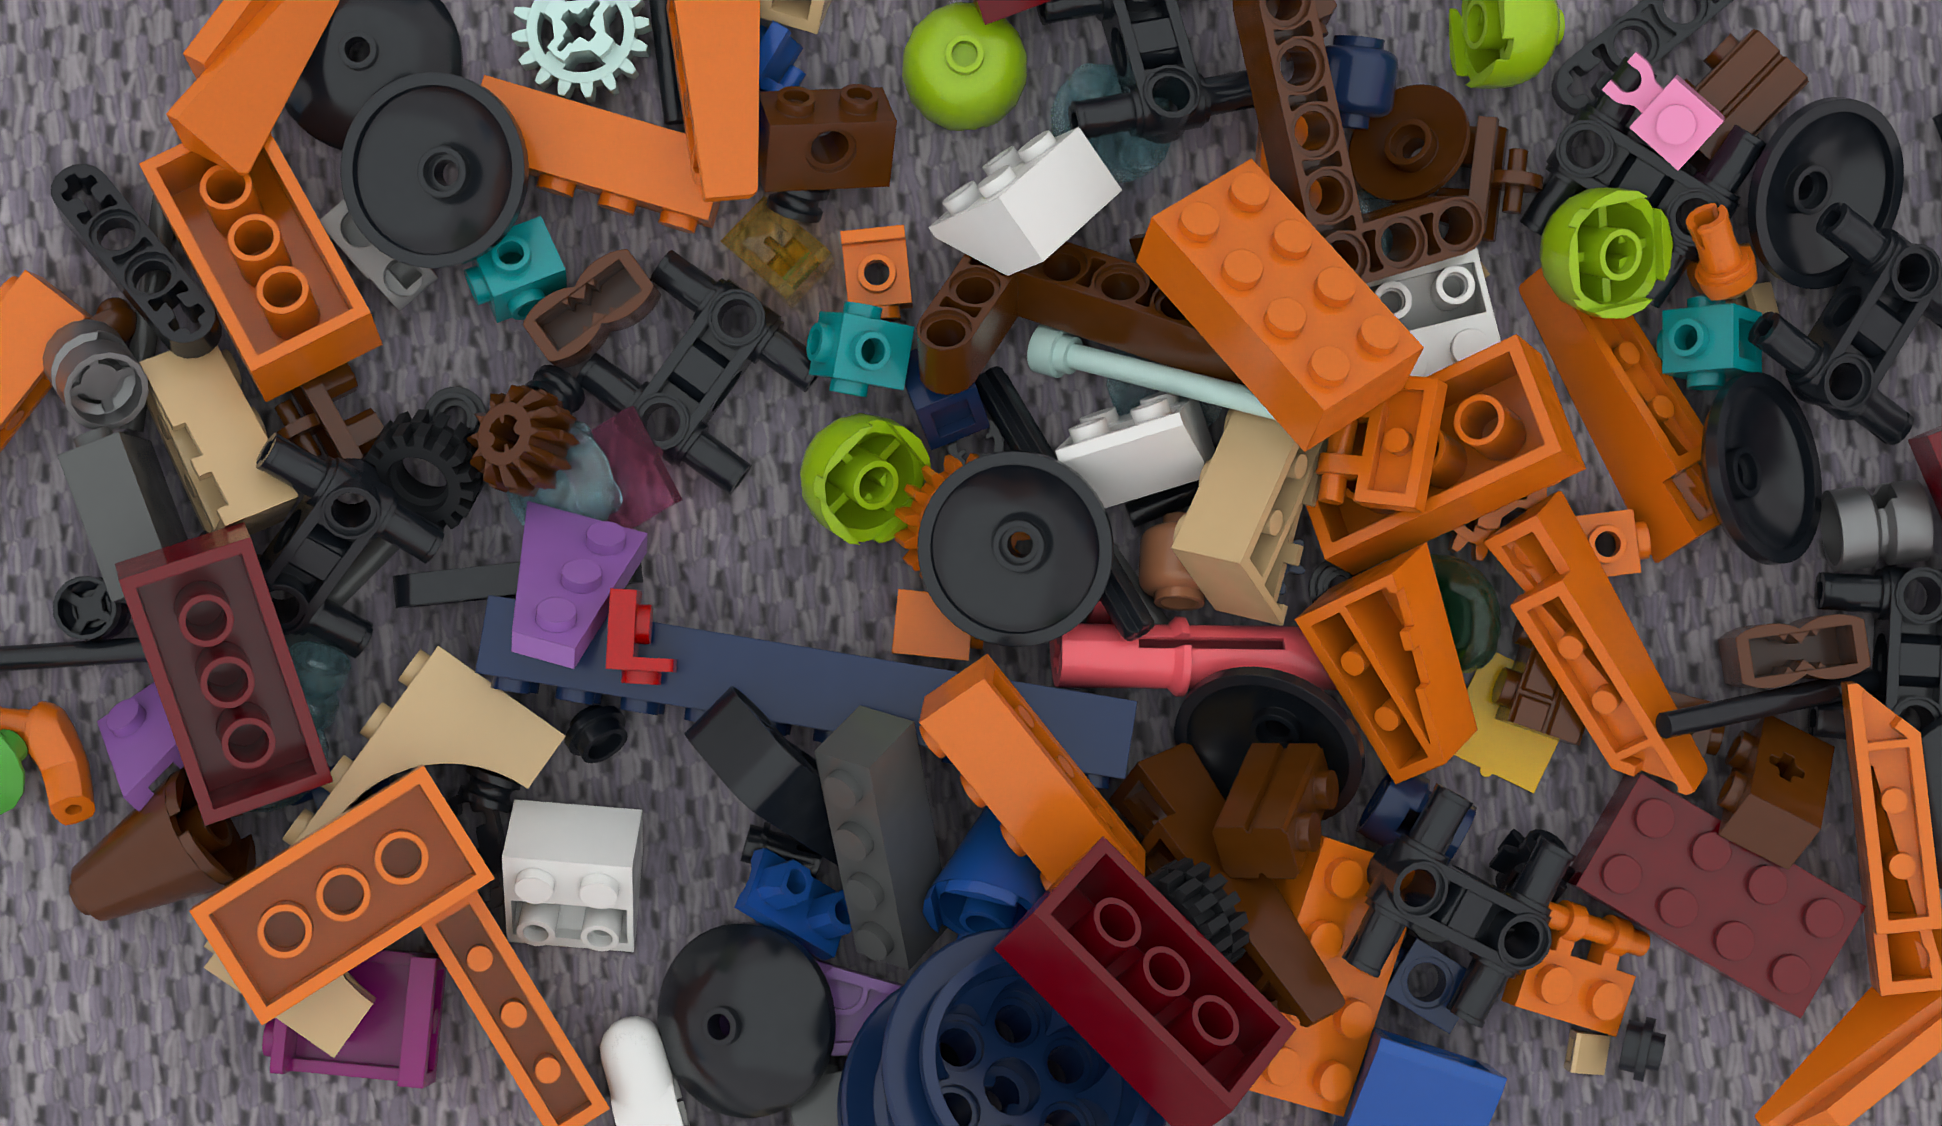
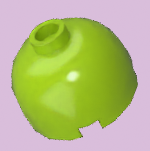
[1449,0,1565,89]
[902,2,1027,131]
[1539,188,1673,319]
[800,413,931,545]

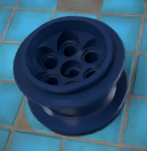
[837,928,1167,1126]

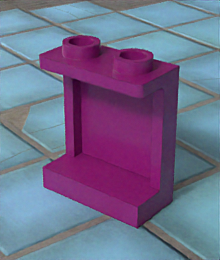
[262,949,447,1089]

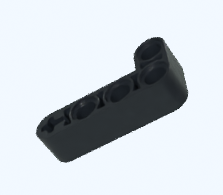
[684,686,838,866]

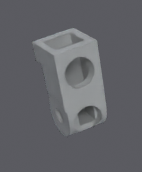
[319,199,438,311]

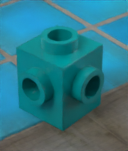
[464,216,567,323]
[1657,296,1762,391]
[806,301,915,397]

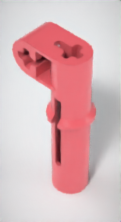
[1049,600,1337,697]

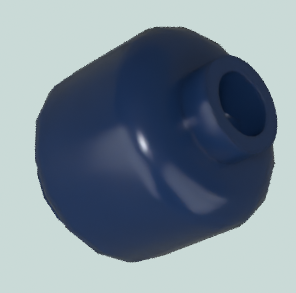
[1325,35,1398,130]

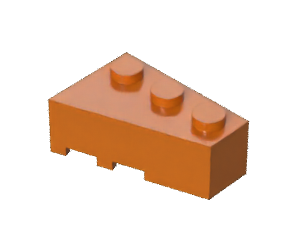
[1295,542,1478,784]

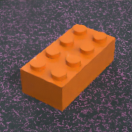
[139,133,383,402]
[1136,158,1424,452]
[1306,334,1586,575]
[189,765,495,1025]
[1249,835,1415,1117]

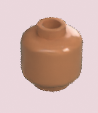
[1139,512,1207,611]

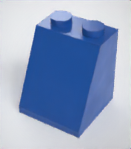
[1333,1027,1507,1126]

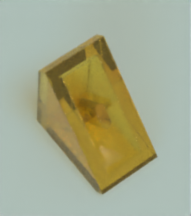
[721,196,835,309]

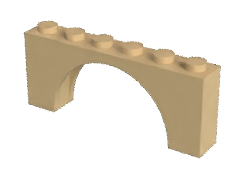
[204,646,566,1058]

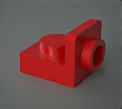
[606,588,678,685]

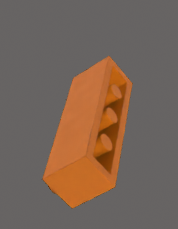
[481,75,721,234]
[0,270,93,452]
[919,653,1146,891]
[421,890,610,1126]

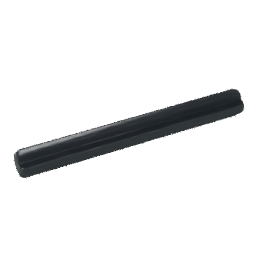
[975,366,1155,641]

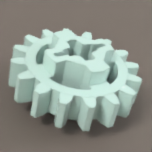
[512,0,652,103]

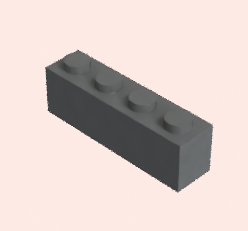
[814,705,947,970]

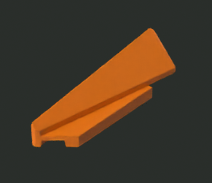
[166,0,340,176]
[666,0,760,203]
[1519,267,1720,563]
[1484,491,1708,795]
[1841,681,1942,996]
[1755,929,1942,1126]

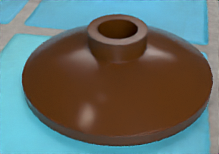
[1349,84,1470,203]

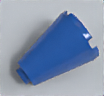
[922,805,1046,940]

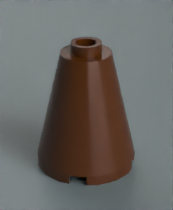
[69,767,256,921]

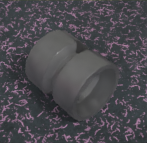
[42,319,149,430]
[1820,479,1933,572]

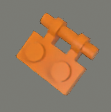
[1316,376,1448,513]
[1501,900,1650,1037]

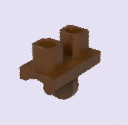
[1437,116,1544,242]
[274,363,384,460]

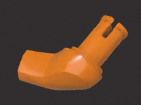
[1686,203,1758,301]
[0,701,95,826]

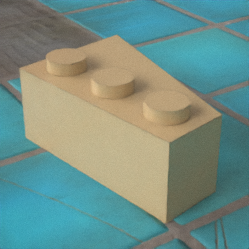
[139,345,299,535]
[1171,409,1329,626]

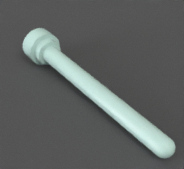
[1027,324,1277,421]

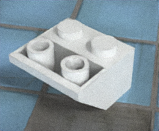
[928,127,1122,276]
[1366,248,1501,377]
[1055,391,1215,508]
[502,799,643,952]

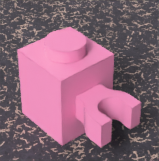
[1602,51,1725,171]

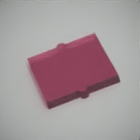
[563,406,683,529]

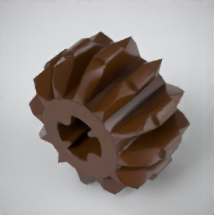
[466,385,581,497]

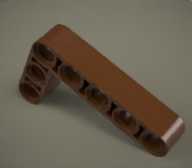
[1233,0,1485,283]
[916,242,1245,395]

